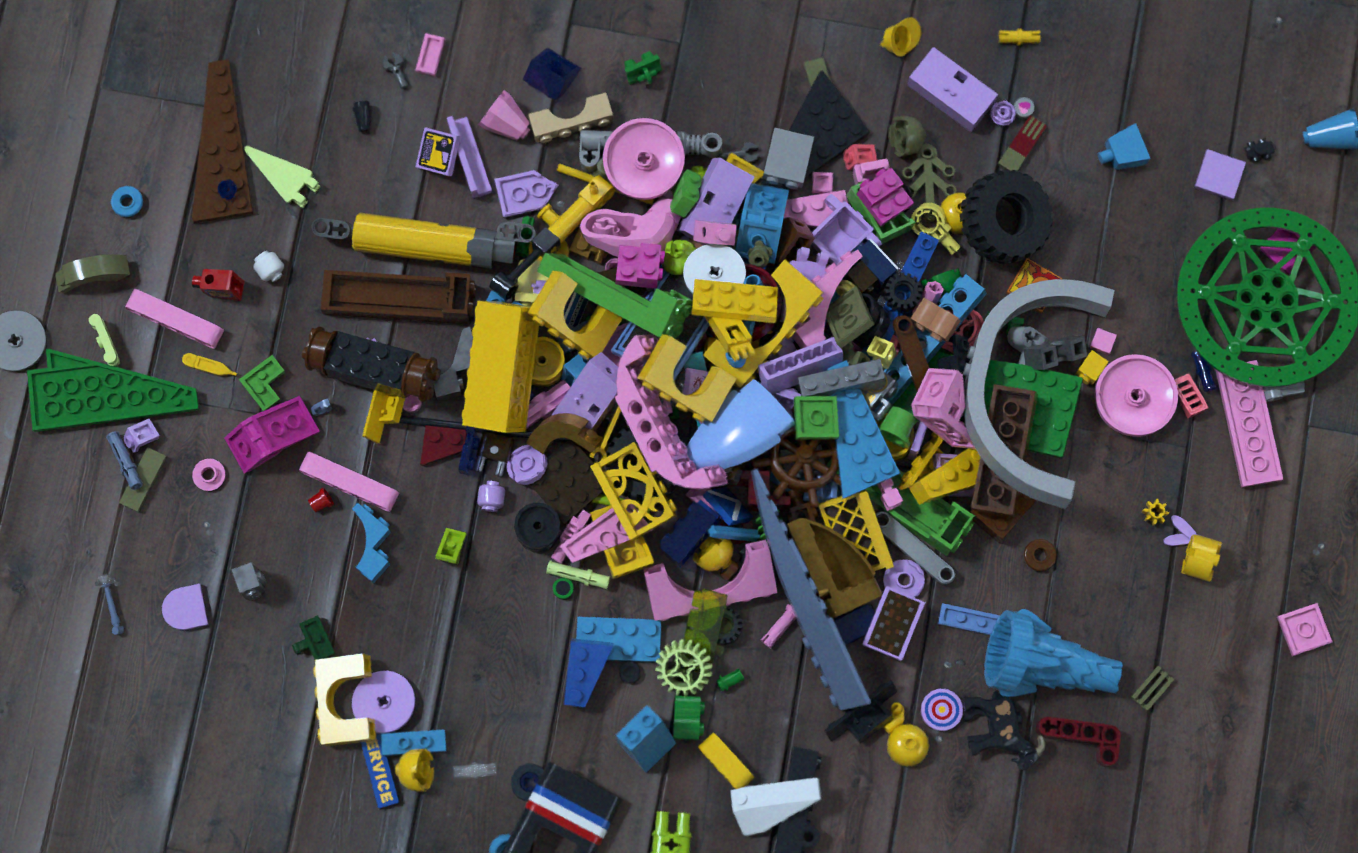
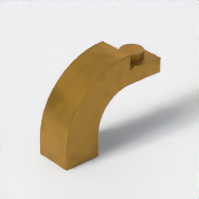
[526,413,603,454]

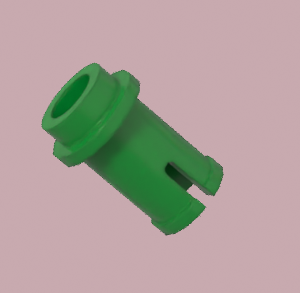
[716,668,744,691]

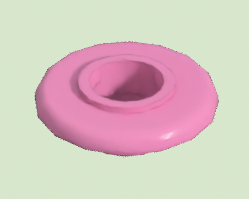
[192,459,225,491]

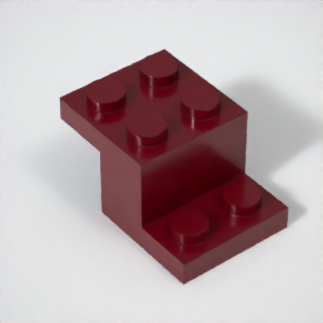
[726,468,790,512]

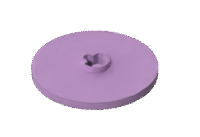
[352,671,415,734]

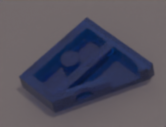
[458,426,480,475]

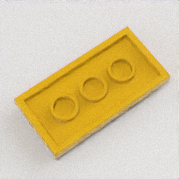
[692,279,778,323]

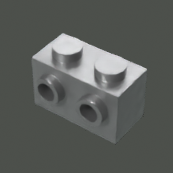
[232,562,267,600]

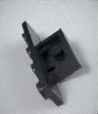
[937,334,970,416]
[825,680,897,744]

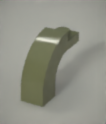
[55,254,130,293]

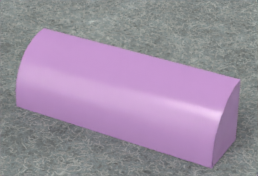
[758,337,843,394]

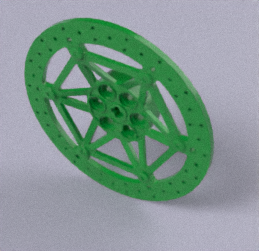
[1177,208,1358,387]

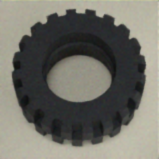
[606,427,678,504]

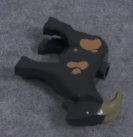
[963,690,1046,771]

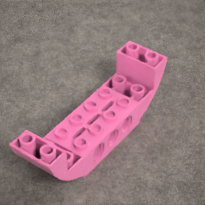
[615,334,728,489]

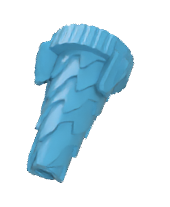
[984,609,1123,696]

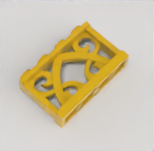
[590,442,677,541]

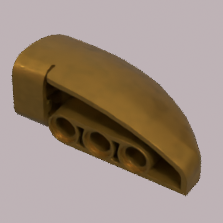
[785,518,882,619]

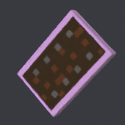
[862,586,925,661]

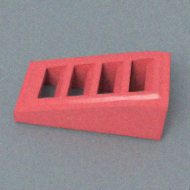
[1175,373,1209,419]

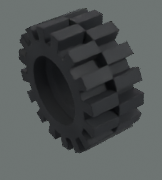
[883,272,922,313]
[704,606,742,646]

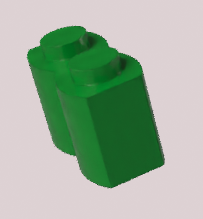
[673,696,705,740]

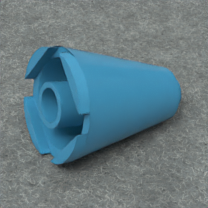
[1303,109,1358,149]

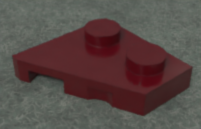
[420,425,467,466]

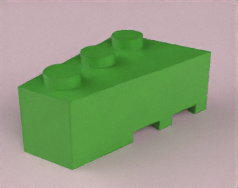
[846,182,916,244]

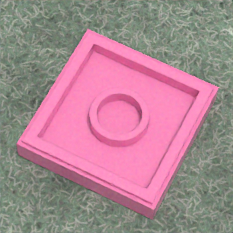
[1277,603,1332,656]

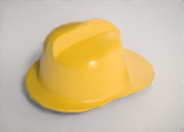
[880,17,921,57]

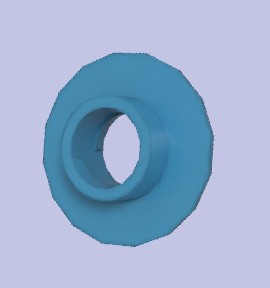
[111,186,143,217]

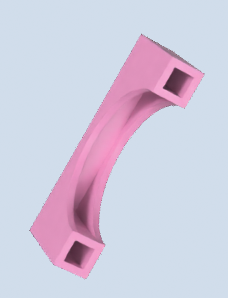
[643,540,777,621]

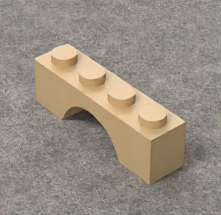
[528,93,613,143]

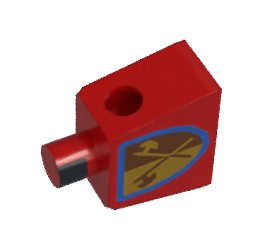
[192,269,245,301]

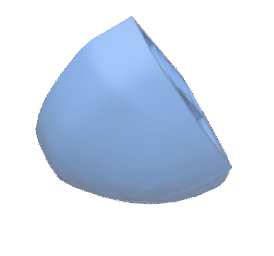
[687,379,795,470]

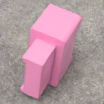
[853,159,890,185]

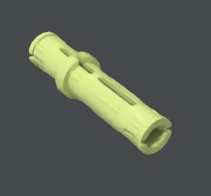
[546,560,610,589]

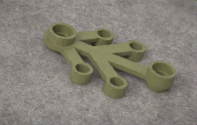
[902,144,957,222]

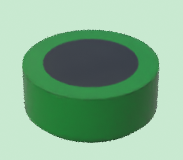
[553,578,574,599]

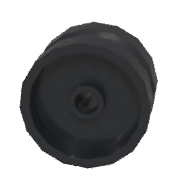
[852,293,890,347]
[514,502,561,552]

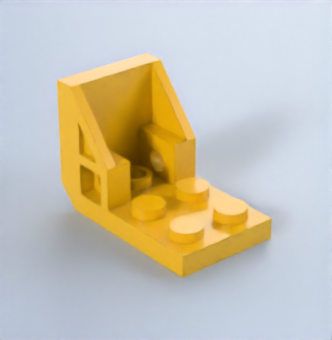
[590,505,654,579]

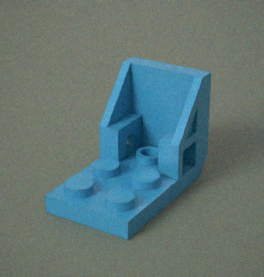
[735,183,789,264]

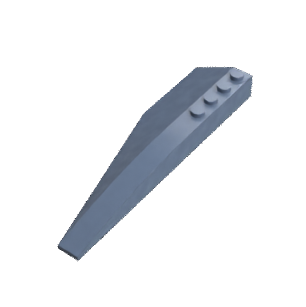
[751,469,871,710]

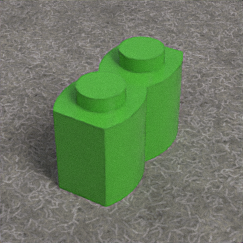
[670,169,702,218]

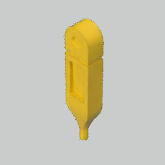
[182,353,237,376]

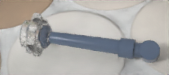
[95,574,124,635]

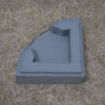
[311,399,333,417]

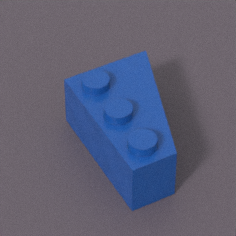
[564,638,614,707]

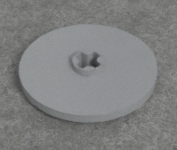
[0,311,47,371]

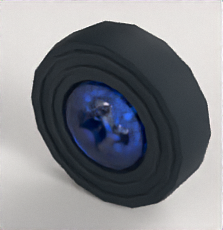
[511,763,544,802]

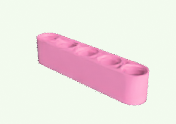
[125,289,224,349]
[299,452,399,512]

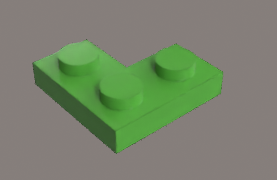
[239,355,285,411]

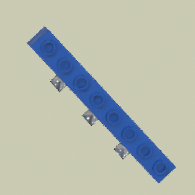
[862,231,939,361]

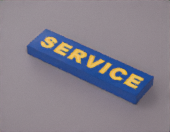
[361,733,399,809]

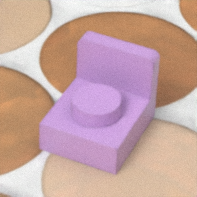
[124,419,160,453]

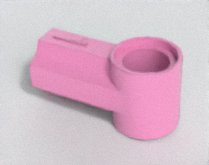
[912,281,944,313]

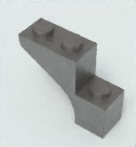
[434,327,473,401]

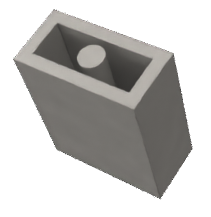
[763,128,814,189]

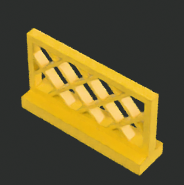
[818,489,894,571]

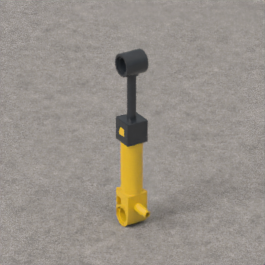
[489,175,616,301]

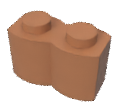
[910,298,961,342]

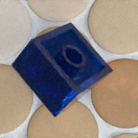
[523,47,581,100]

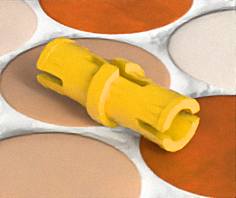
[999,29,1040,45]

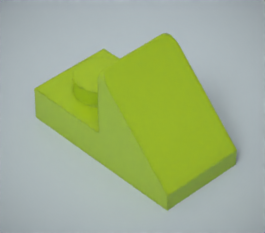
[435,528,466,564]

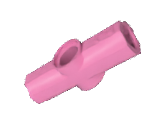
[526,380,571,429]

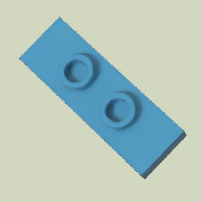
[381,730,446,756]

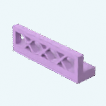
[447,116,492,199]

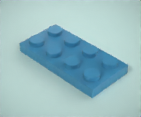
[576,617,661,662]

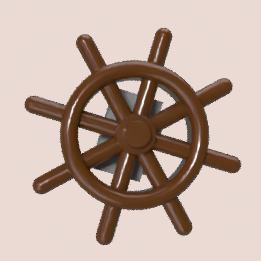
[751,407,841,508]

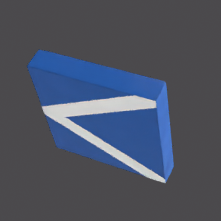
[703,487,753,526]

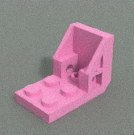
[912,368,975,449]

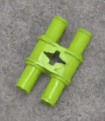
[651,812,692,853]

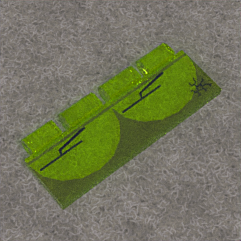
[681,589,728,673]

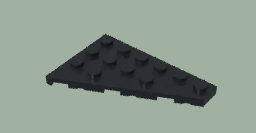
[760,70,869,190]

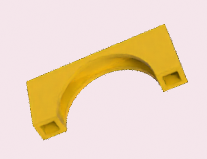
[703,259,824,388]

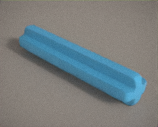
[708,525,760,542]

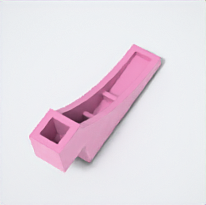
[792,250,863,349]

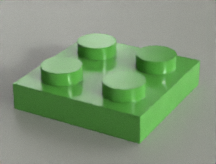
[794,396,839,439]

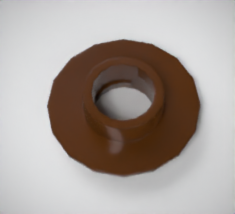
[1024,539,1057,572]

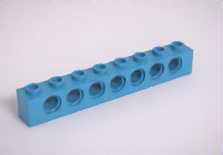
[874,274,987,413]

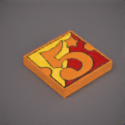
[1006,258,1062,314]

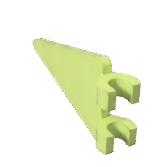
[244,146,321,208]

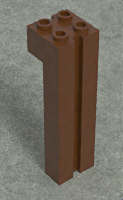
[321,270,476,324]

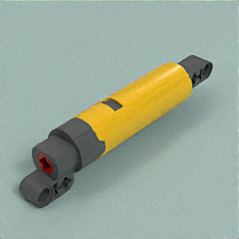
[312,213,537,269]

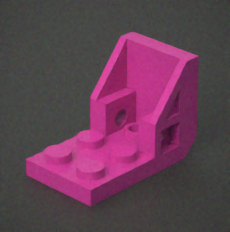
[224,396,320,474]

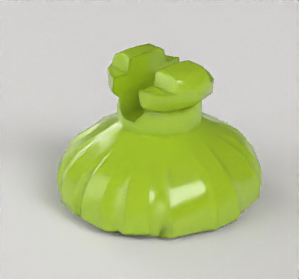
[662,240,697,275]

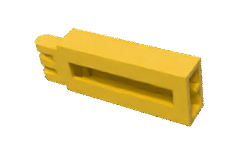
[705,316,755,361]

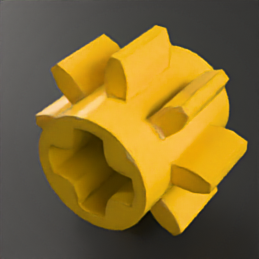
[1142,499,1169,526]

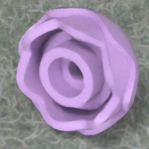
[991,101,1016,126]

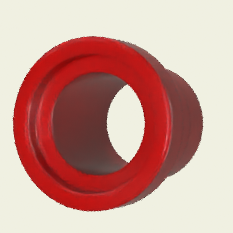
[308,488,334,513]

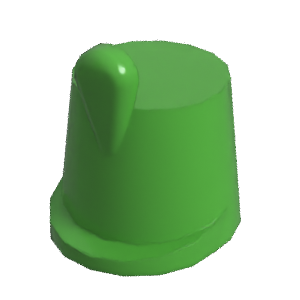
[879,406,918,448]

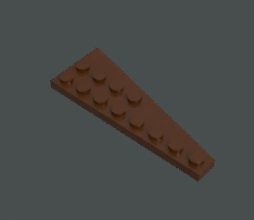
[192,59,253,224]

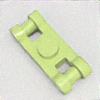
[89,314,120,367]

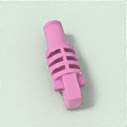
[551,510,591,564]

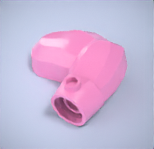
[580,198,681,257]

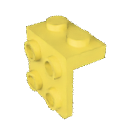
[515,260,548,306]

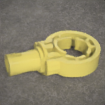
[911,203,961,255]

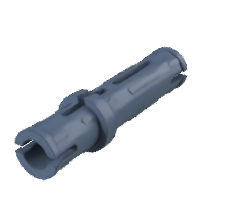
[106,431,143,490]

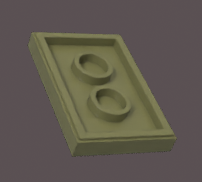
[826,286,874,348]

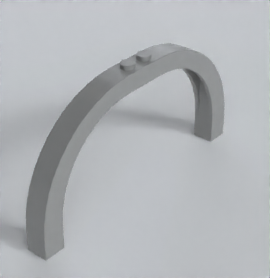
[963,279,1115,509]

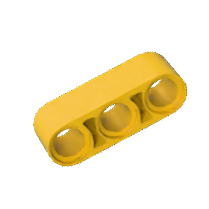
[698,733,755,789]

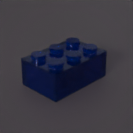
[660,499,720,568]

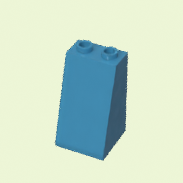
[616,705,676,773]

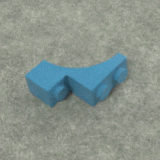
[352,503,391,584]

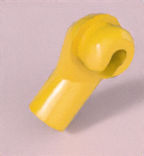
[883,702,904,734]

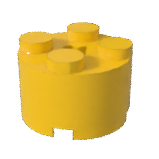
[1181,534,1222,582]

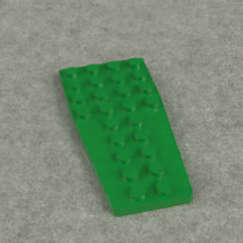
[890,350,1083,459]

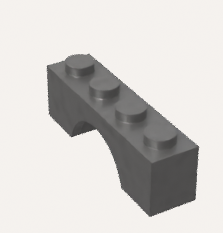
[798,359,885,396]

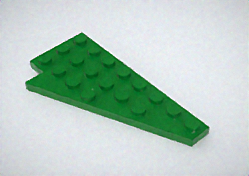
[27,349,199,432]

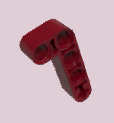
[1035,717,1121,767]

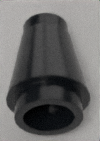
[352,101,372,131]

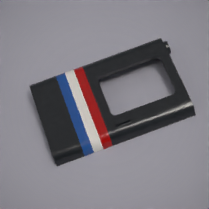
[502,761,623,853]

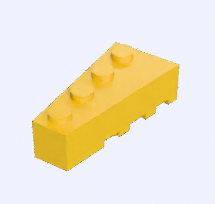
[908,448,980,505]

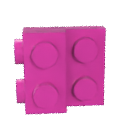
[856,168,914,226]
[615,243,665,289]

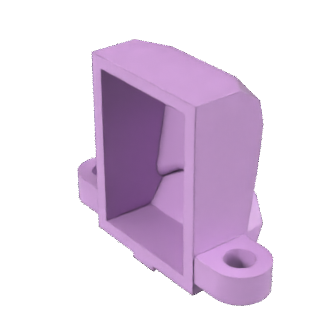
[811,194,882,265]

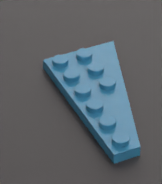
[827,360,900,500]

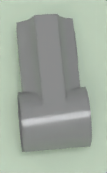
[1263,380,1305,402]

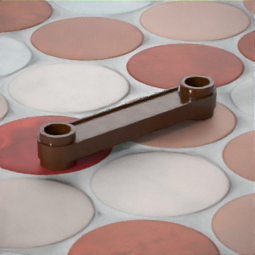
[893,315,929,392]

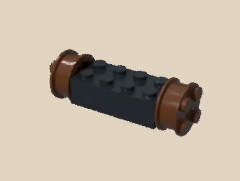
[302,326,441,402]

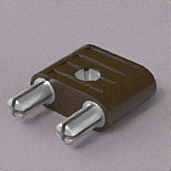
[475,432,514,477]

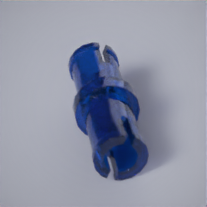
[1191,351,1217,392]

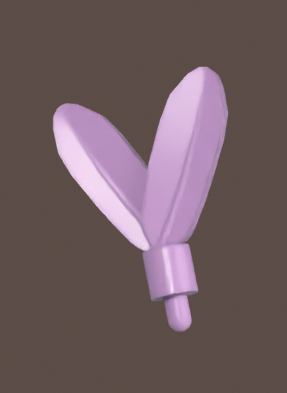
[1164,515,1204,546]

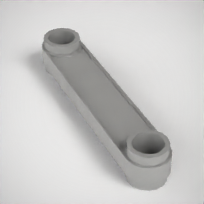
[876,511,955,585]

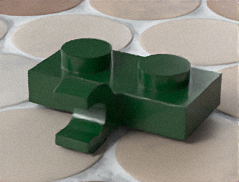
[292,615,335,660]

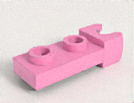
[877,478,903,511]

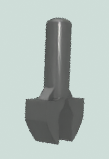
[383,52,408,89]
[720,142,759,164]

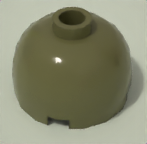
[889,115,926,157]

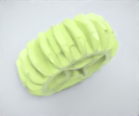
[655,639,713,696]

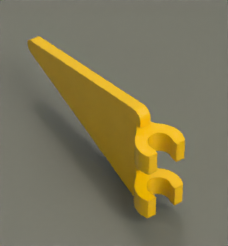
[590,405,621,460]

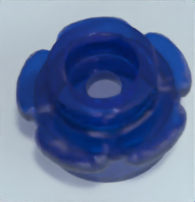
[218,180,237,200]

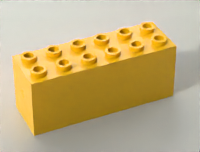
[462,301,539,433]

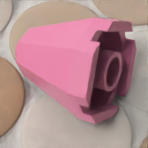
[478,90,530,140]

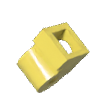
[867,336,897,369]

